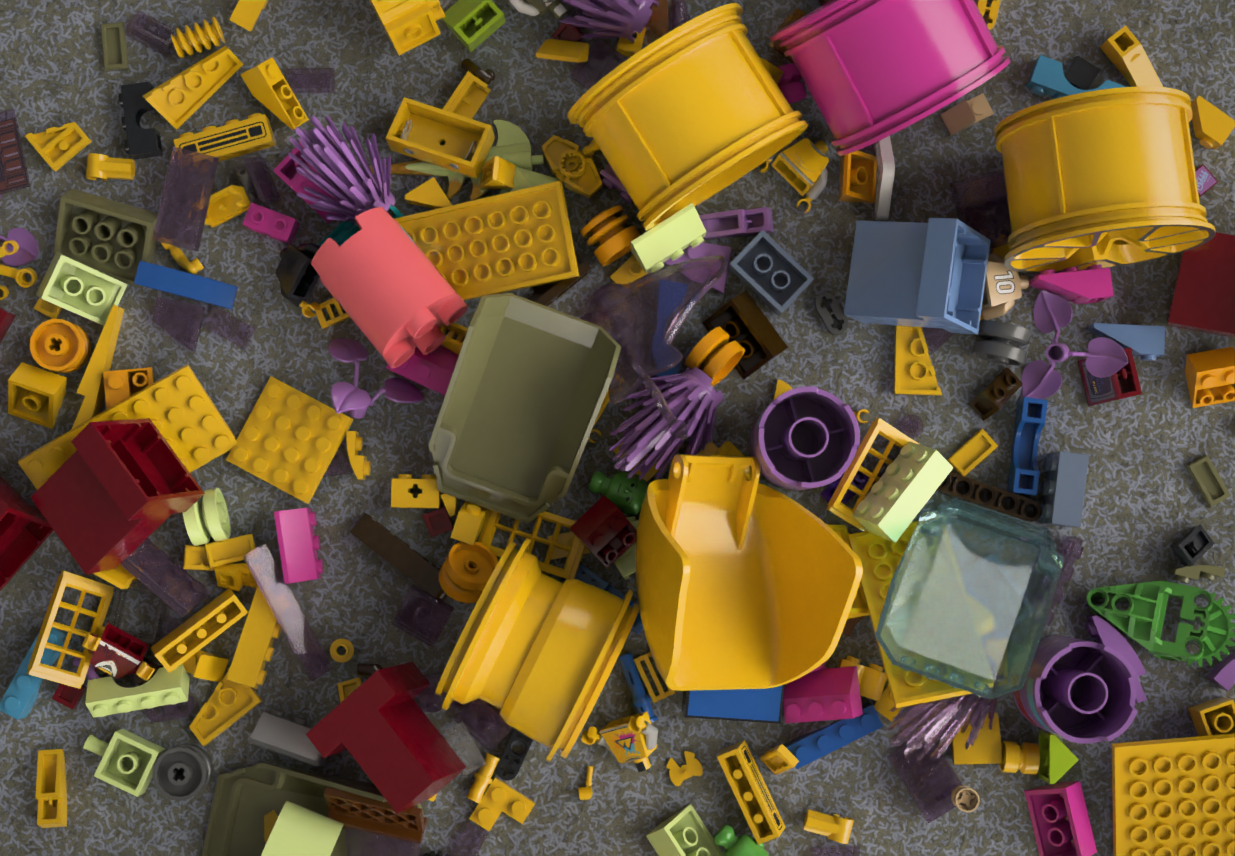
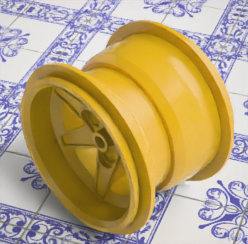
[435,538,639,762]

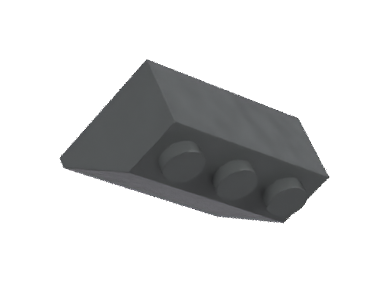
[249,708,326,767]

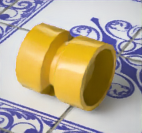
[999,741,1040,775]

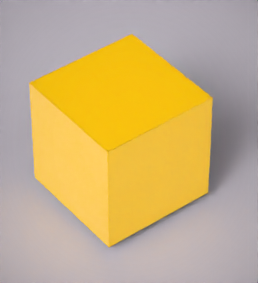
[1188,696,1235,736]

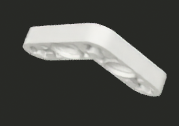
[875,136,895,220]

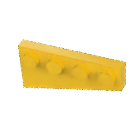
[143,46,244,130]

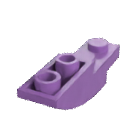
[1086,614,1147,703]

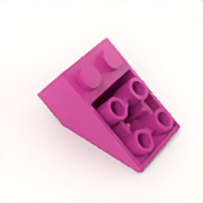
[273,143,339,224]
[1029,265,1114,305]

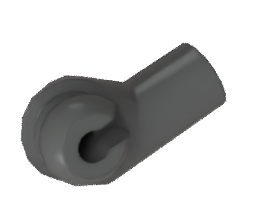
[236,168,260,203]

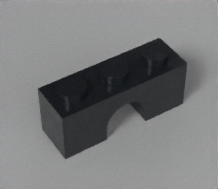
[118,82,163,160]

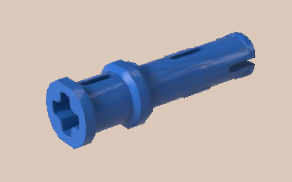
[618,652,658,723]

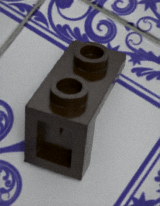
[968,367,1023,421]

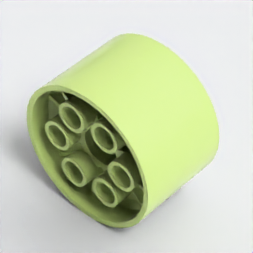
[261,801,344,856]

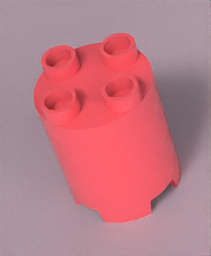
[311,207,469,369]

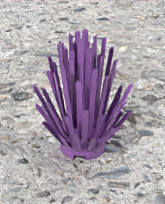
[559,0,659,43]
[288,116,395,227]
[609,366,724,481]

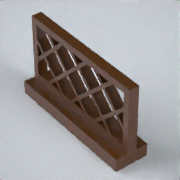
[324,787,427,844]

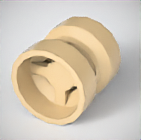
[951,784,980,813]

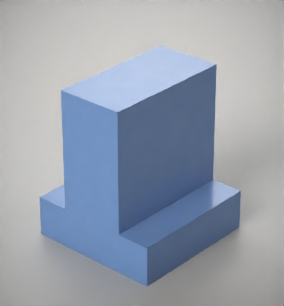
[844,218,991,334]

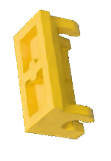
[442,72,491,119]
[192,185,251,228]

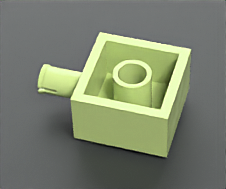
[83,729,166,797]

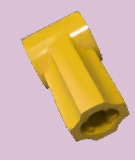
[86,153,135,181]
[803,809,854,844]

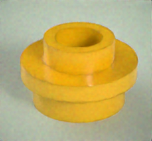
[330,638,354,663]

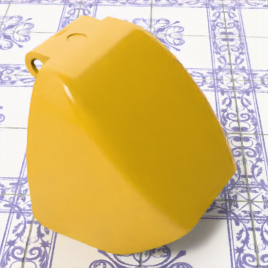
[636,454,863,691]

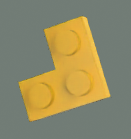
[469,777,535,831]

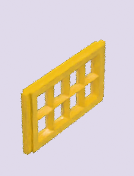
[826,417,919,532]
[478,509,585,579]
[27,570,114,689]

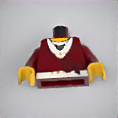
[82,623,155,681]

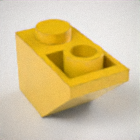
[451,501,488,545]

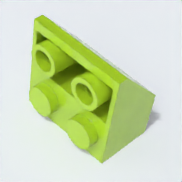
[441,0,506,53]

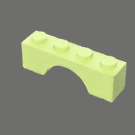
[85,664,190,718]

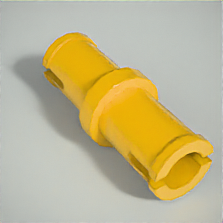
[466,752,500,803]

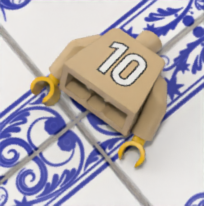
[980,253,1029,320]

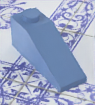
[1088,323,1165,361]

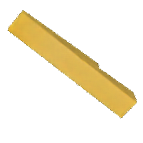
[71,304,125,430]

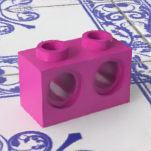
[243,202,300,245]

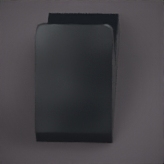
[1170,524,1215,567]

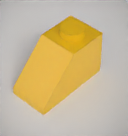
[1191,96,1235,150]

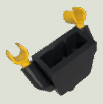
[275,243,321,317]

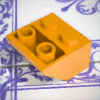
[1185,346,1235,408]
[103,367,154,410]

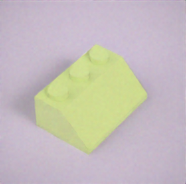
[630,203,706,274]
[646,804,723,856]

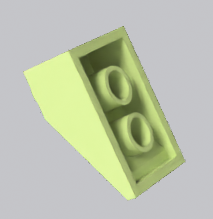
[36,252,128,326]

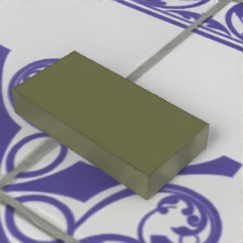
[100,22,129,72]
[1185,454,1231,507]

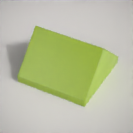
[1038,730,1079,784]

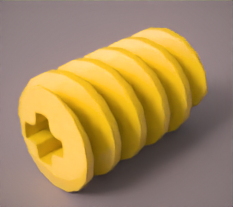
[171,16,225,59]

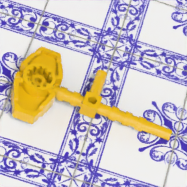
[542,135,602,198]

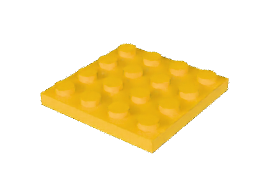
[226,376,354,504]

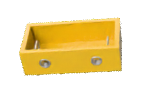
[386,97,495,179]

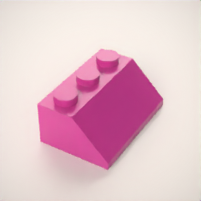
[386,345,459,396]
[274,508,324,584]
[783,666,863,723]
[1024,781,1097,856]

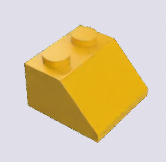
[8,362,67,429]

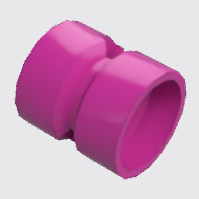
[777,63,807,104]

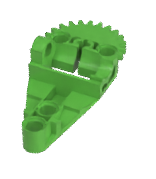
[1087,580,1235,667]

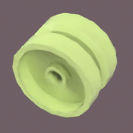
[183,488,231,546]

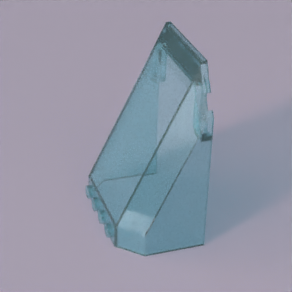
[875,498,1065,699]

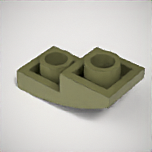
[1168,565,1226,583]

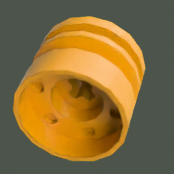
[580,205,641,267]

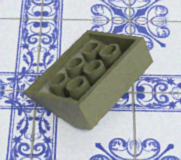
[53,188,163,288]

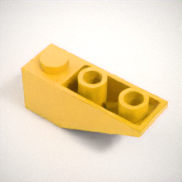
[1100,25,1163,87]
[240,57,309,130]

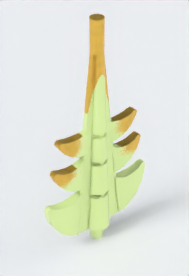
[369,120,544,201]

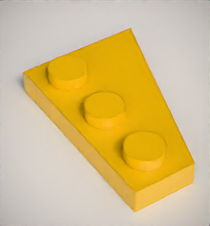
[893,325,942,396]
[189,667,262,746]

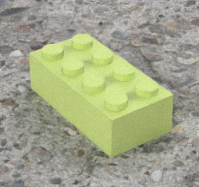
[852,441,953,543]

